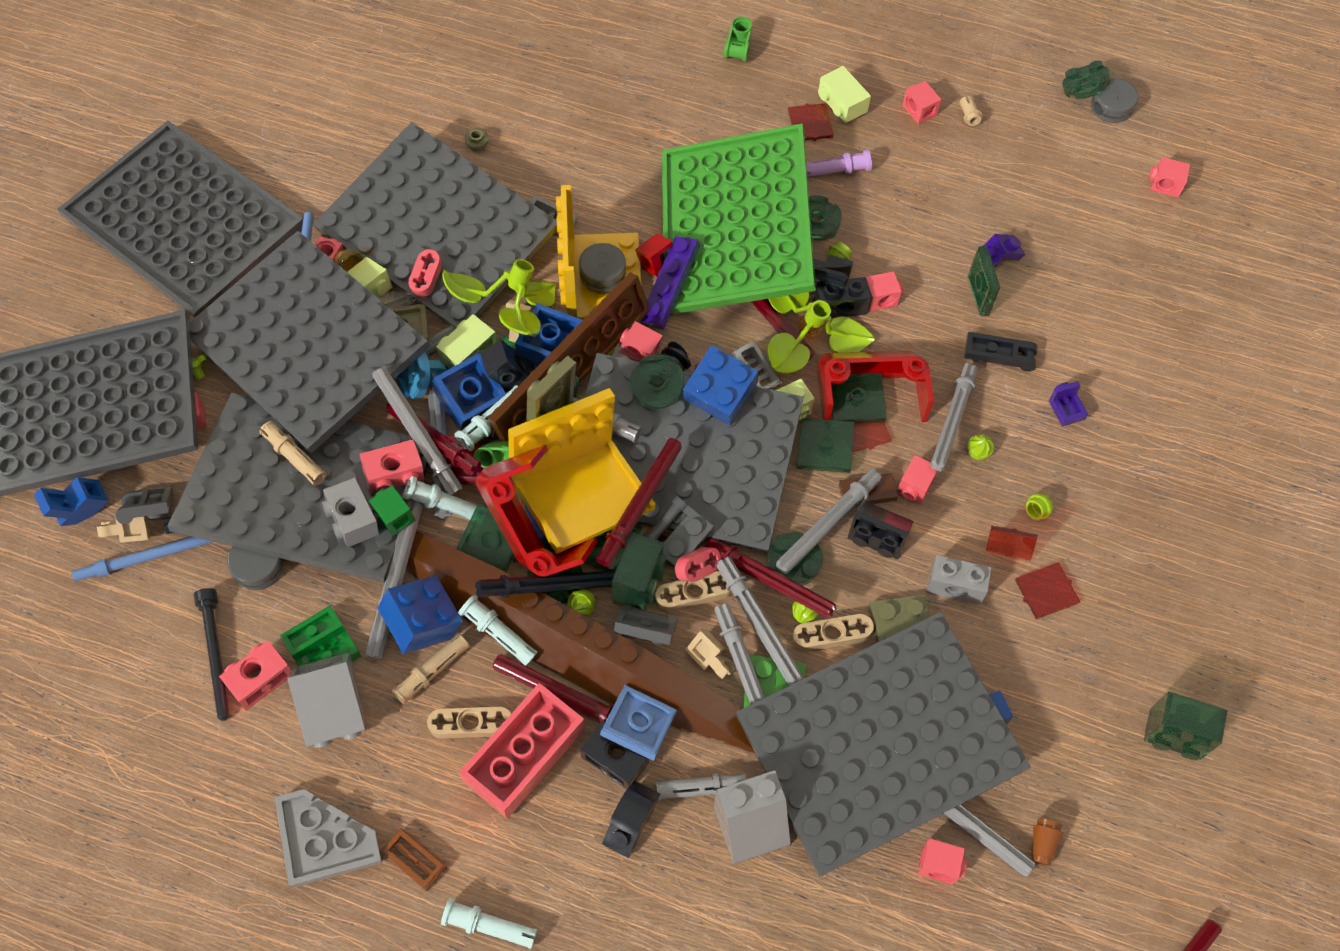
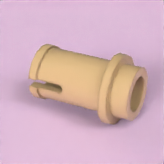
[959,96,982,126]

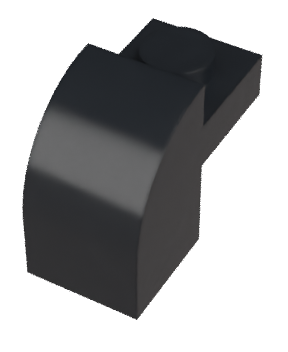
[602,780,660,858]

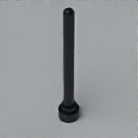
[193,588,229,721]

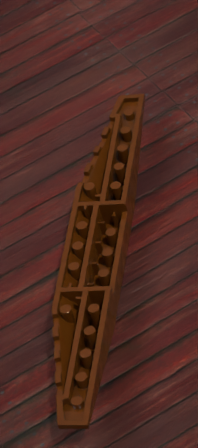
[406,531,755,753]

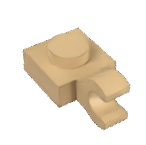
[97,516,151,543]
[685,629,736,679]

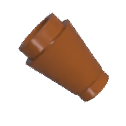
[1033,818,1063,866]

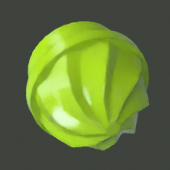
[827,241,852,260]
[967,434,994,460]
[1025,494,1054,520]
[567,589,595,616]
[792,601,819,623]

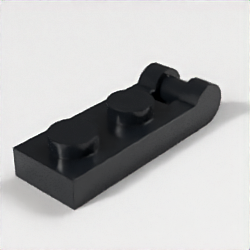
[964,332,1038,372]

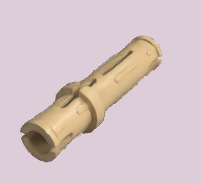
[259,421,327,486]
[392,633,470,704]

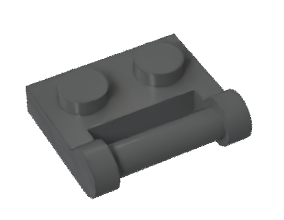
[116,485,174,524]
[641,496,714,566]
[614,603,679,645]

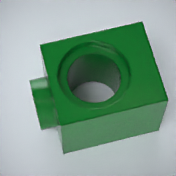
[369,485,416,536]

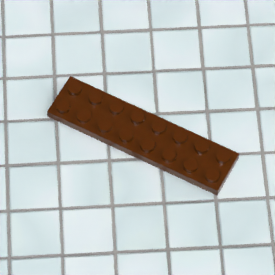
[488,272,651,442]

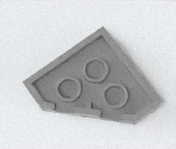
[274,789,383,888]

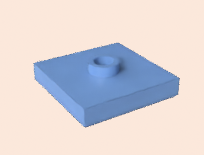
[600,685,677,761]

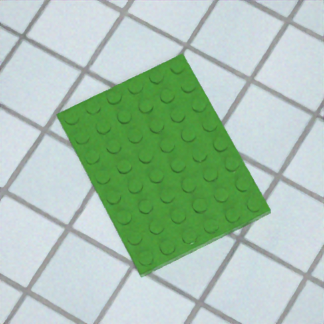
[662,123,816,314]

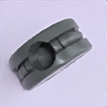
[1091,78,1138,123]
[579,243,626,292]
[227,547,284,590]

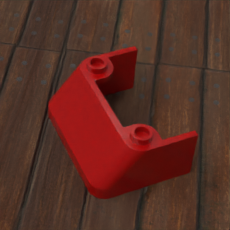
[817,351,934,425]
[476,444,598,576]

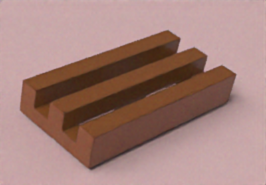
[380,828,447,891]

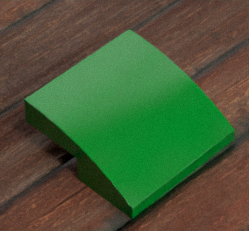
[280,605,361,666]

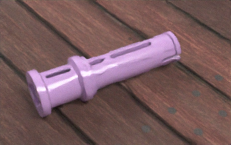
[807,149,872,177]

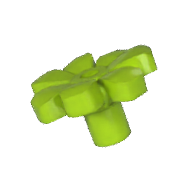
[192,354,209,381]

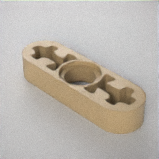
[655,571,732,612]
[792,614,874,652]
[427,707,511,739]

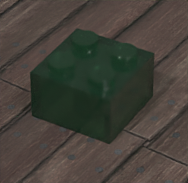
[612,532,667,610]
[1143,691,1228,760]

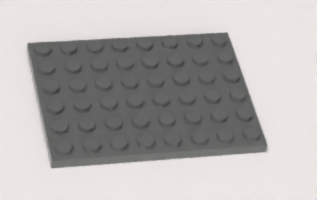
[57,121,303,318]
[313,122,557,329]
[190,231,430,454]
[0,310,198,496]
[585,353,804,552]
[167,393,429,583]
[735,612,1031,877]

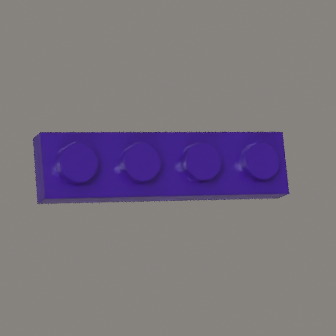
[639,236,700,330]

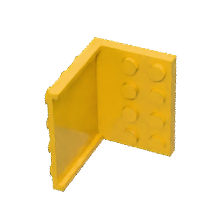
[556,185,641,320]
[508,388,656,554]

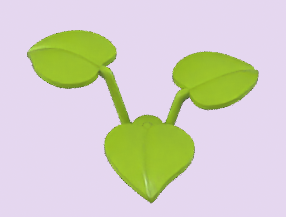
[442,259,556,336]
[767,292,875,374]

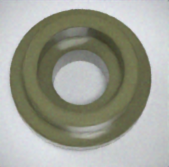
[465,128,489,151]

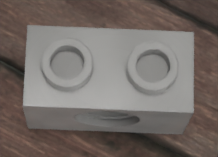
[321,478,379,548]
[926,555,991,605]

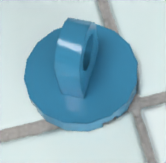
[398,352,447,399]

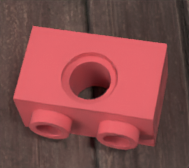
[360,440,424,495]
[219,641,291,711]

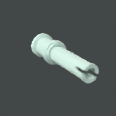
[455,385,518,452]
[403,476,487,525]
[458,594,538,666]
[441,897,538,949]

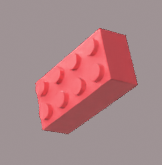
[459,683,585,819]

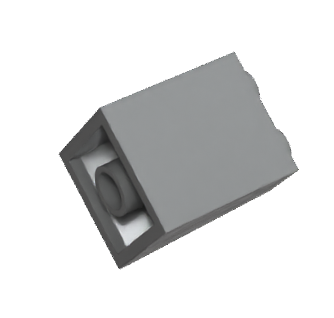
[287,653,366,748]
[713,770,790,865]

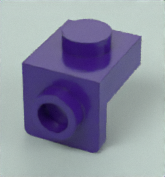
[980,233,1025,268]
[1049,381,1089,427]

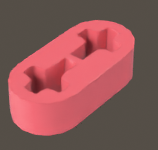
[408,249,442,298]
[675,547,721,582]

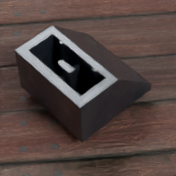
[847,500,914,559]

